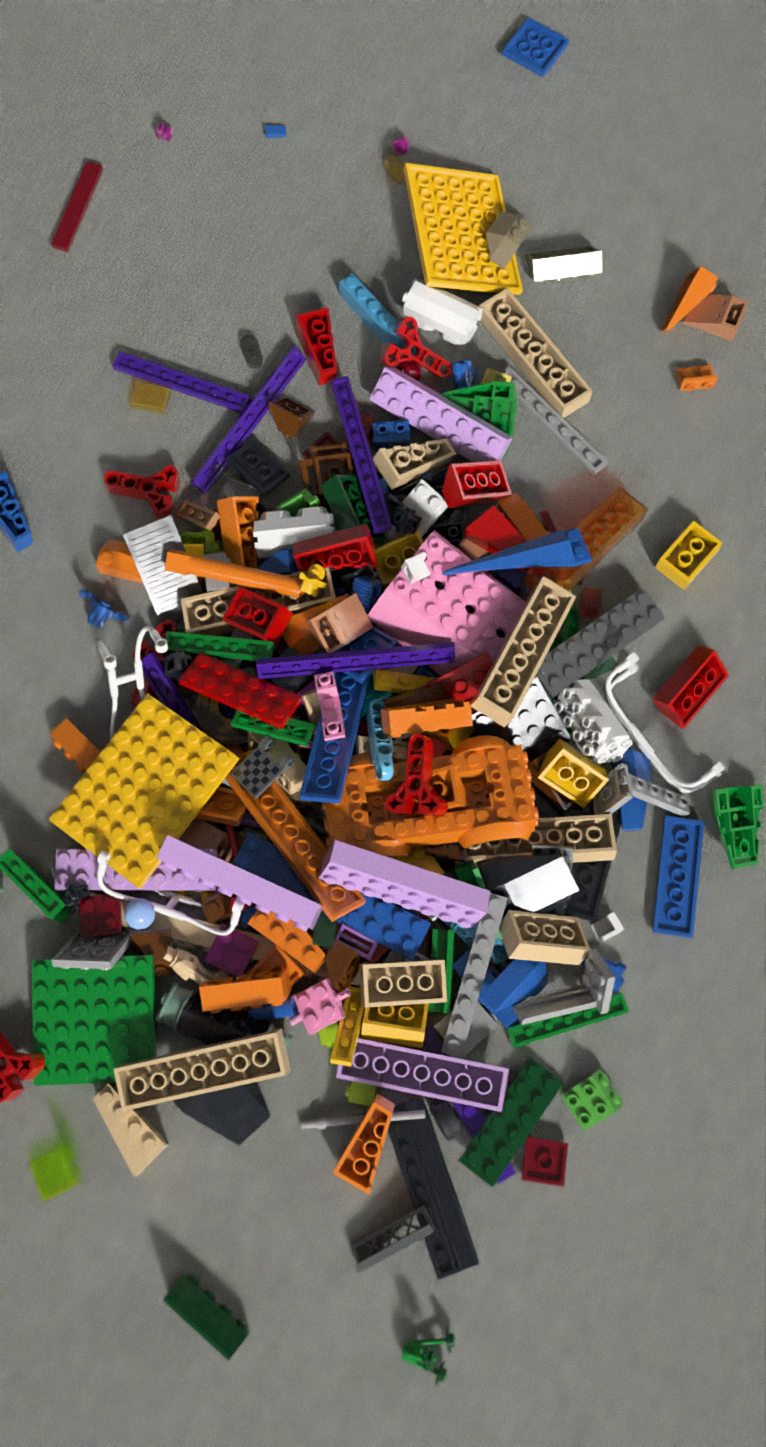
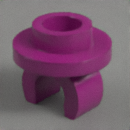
[156,122,173,141]
[392,135,410,155]

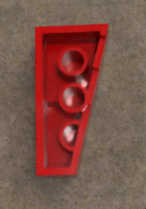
[295,307,337,386]
[293,524,378,571]

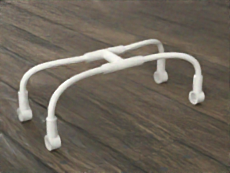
[97,626,168,740]
[606,652,725,793]
[96,851,244,935]

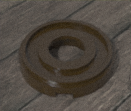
[195,668,258,746]

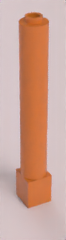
[165,549,305,598]

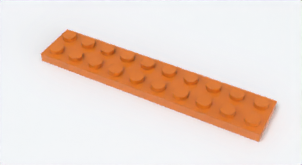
[225,750,366,922]

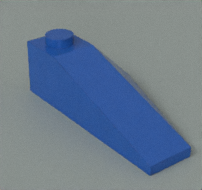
[610,749,652,831]
[477,959,549,1013]

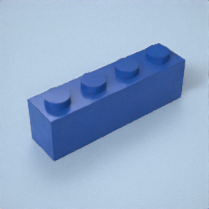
[452,950,522,1029]

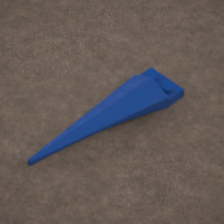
[443,528,592,576]

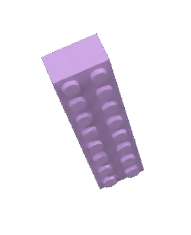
[369,366,513,462]
[157,835,322,931]
[319,840,490,928]
[55,849,217,891]
[336,1038,509,1112]

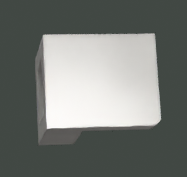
[401,552,430,584]
[591,912,624,943]

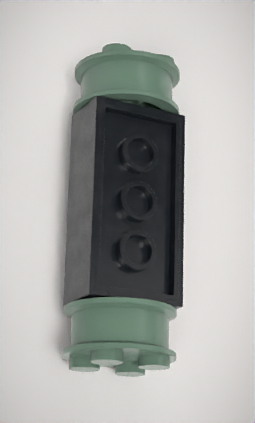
[155,982,293,1048]

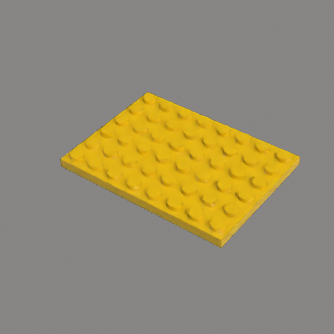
[403,163,523,295]
[48,693,239,889]

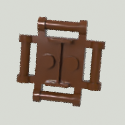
[298,441,358,508]

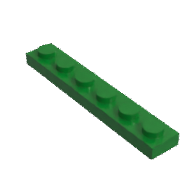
[165,631,274,661]
[506,993,629,1049]

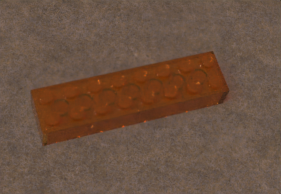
[522,486,648,592]

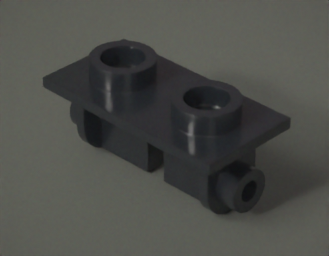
[61,883,90,915]

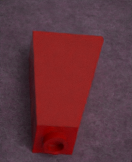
[463,506,534,573]

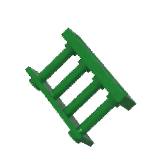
[0,848,75,925]

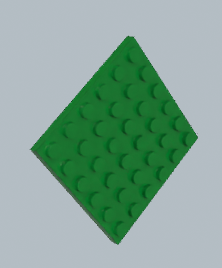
[32,955,157,1086]

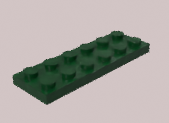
[457,1058,564,1188]

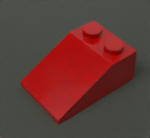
[222,586,294,647]

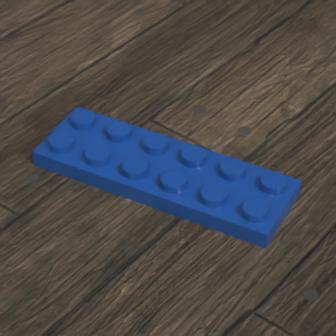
[652,815,704,939]

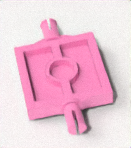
[289,979,351,1035]

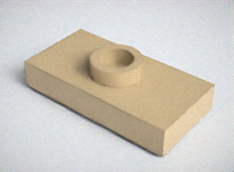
[301,689,321,729]

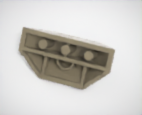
[485,212,533,270]

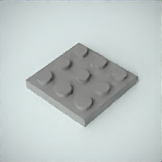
[52,930,131,971]

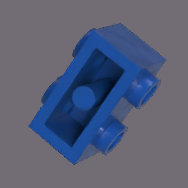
[373,419,411,451]

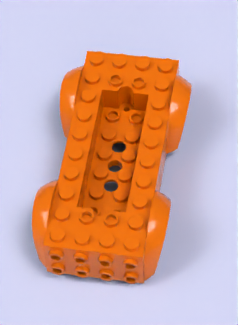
[322,735,539,857]

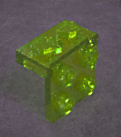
[179,530,221,554]
[29,1143,83,1201]

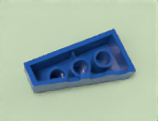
[0,470,33,552]

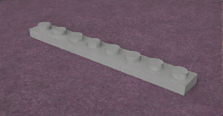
[501,366,608,475]
[441,893,508,1059]

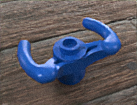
[79,589,130,628]

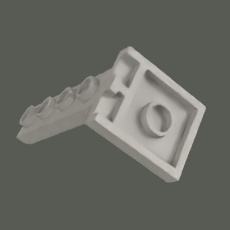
[592,763,690,816]
[513,949,615,1025]

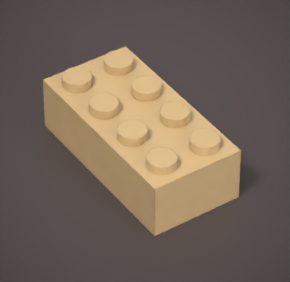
[499,910,590,965]
[359,959,447,1007]

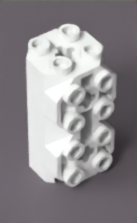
[402,278,483,346]
[253,507,338,558]
[554,679,632,763]

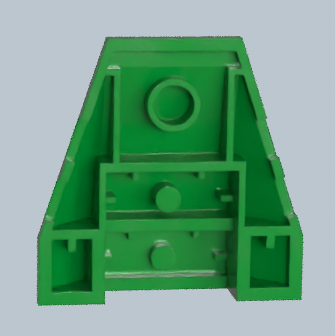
[442,381,518,457]
[708,785,764,869]

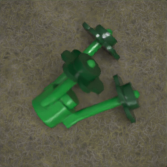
[402,1327,456,1386]

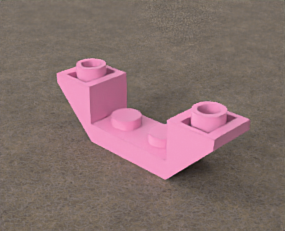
[314,671,345,741]

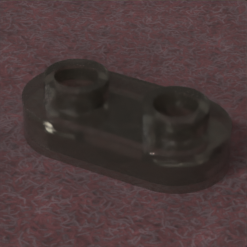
[240,335,263,369]

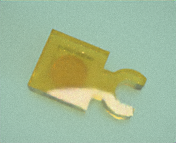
[384,155,405,185]

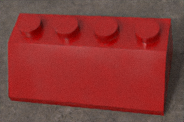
[442,460,512,508]
[652,645,729,729]

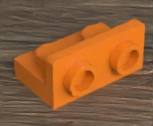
[675,365,718,391]

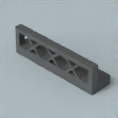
[349,1205,436,1274]

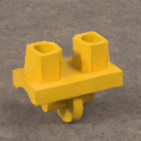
[299,564,327,597]

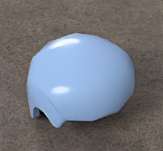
[124,898,155,930]

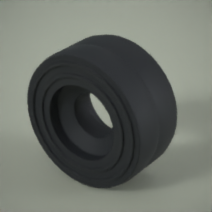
[430,1100,463,1141]

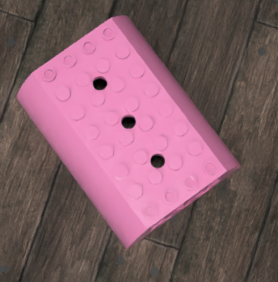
[367,530,526,676]

